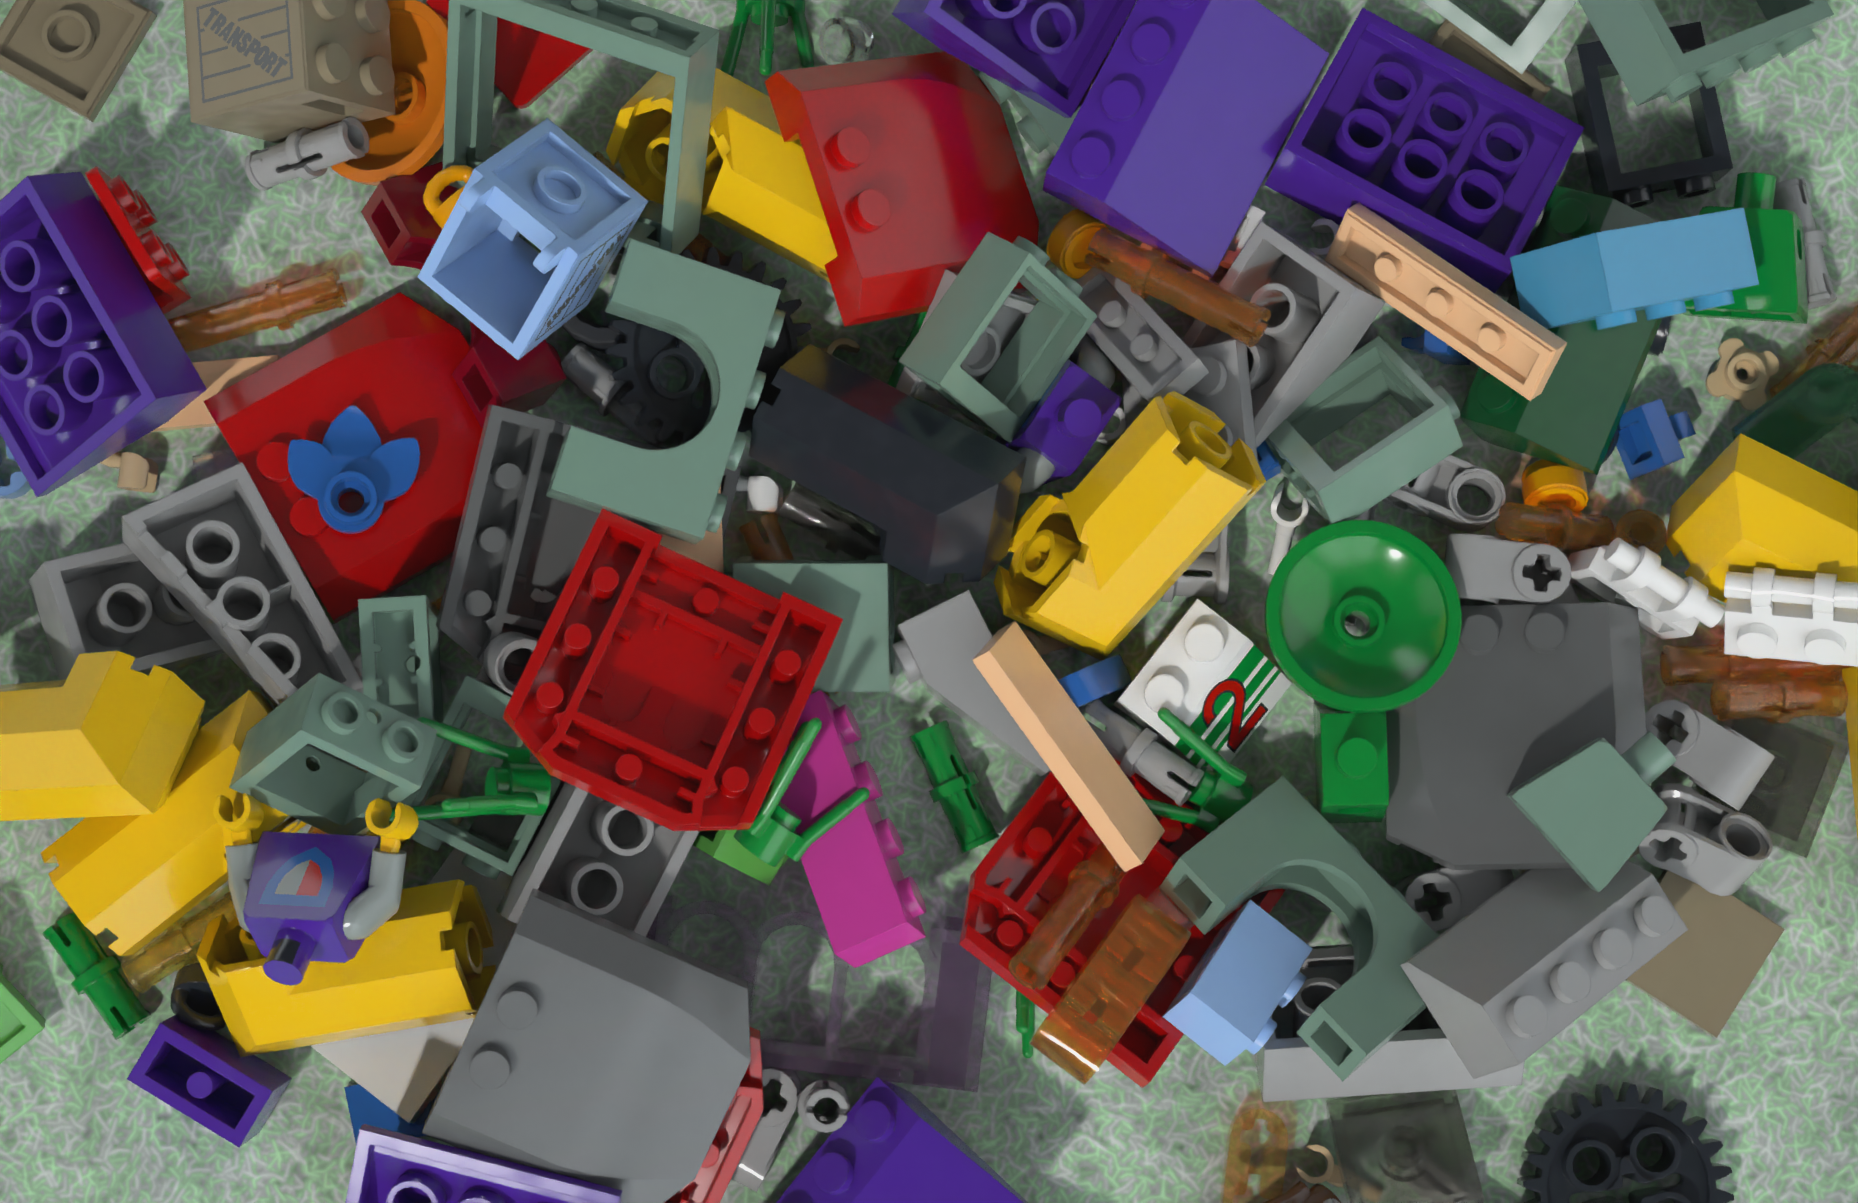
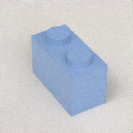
[1163,900,1313,1066]

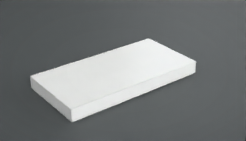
[311,848,516,1123]

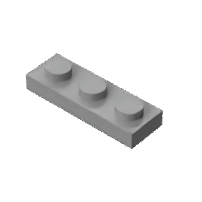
[1076,258,1209,403]

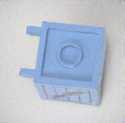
[418,118,648,360]

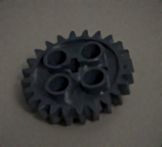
[605,247,812,446]
[1517,1082,1734,1203]

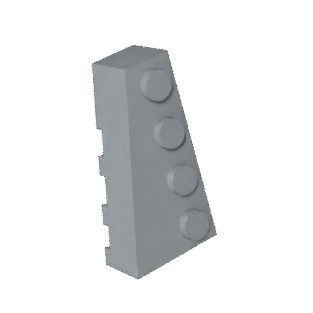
[122,462,363,707]

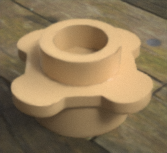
[1705,338,1779,411]

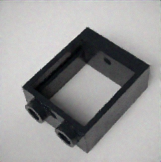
[1564,21,1733,209]

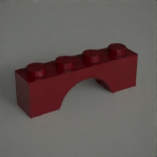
[361,161,567,428]

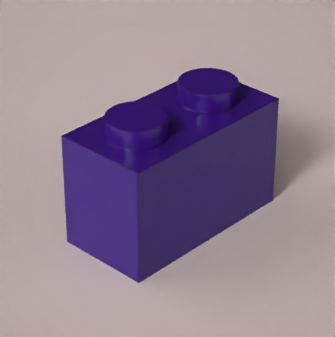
[127,1015,292,1147]

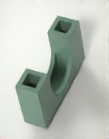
[546,239,785,544]
[1160,776,1440,1082]

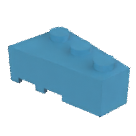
[1510,208,1759,330]

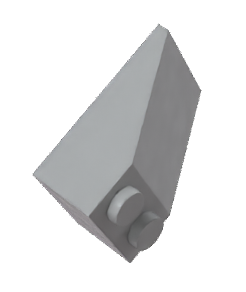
[1182,221,1386,448]
[28,543,225,680]
[892,590,1051,777]

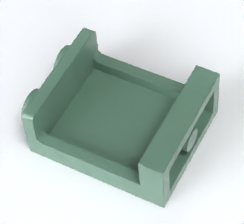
[724,555,896,692]

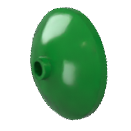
[1264,520,1462,713]

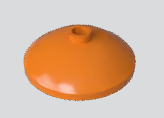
[330,0,448,186]

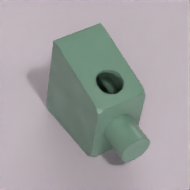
[1506,731,1676,892]

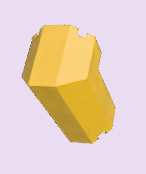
[606,68,838,282]
[993,391,1266,661]
[1665,433,1858,603]
[0,651,205,821]
[40,690,307,956]
[196,879,496,1057]

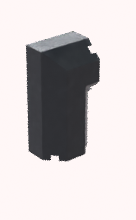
[749,343,1027,584]

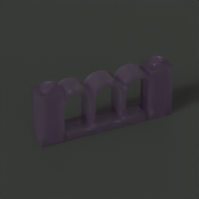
[646,894,992,1092]

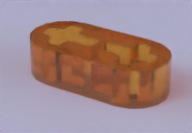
[1220,1107,1288,1203]

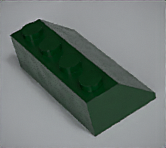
[1459,185,1663,475]

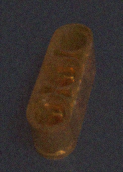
[1029,893,1191,1085]

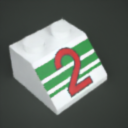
[1114,599,1292,770]

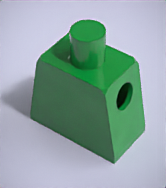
[1682,172,1808,324]
[1313,703,1389,823]

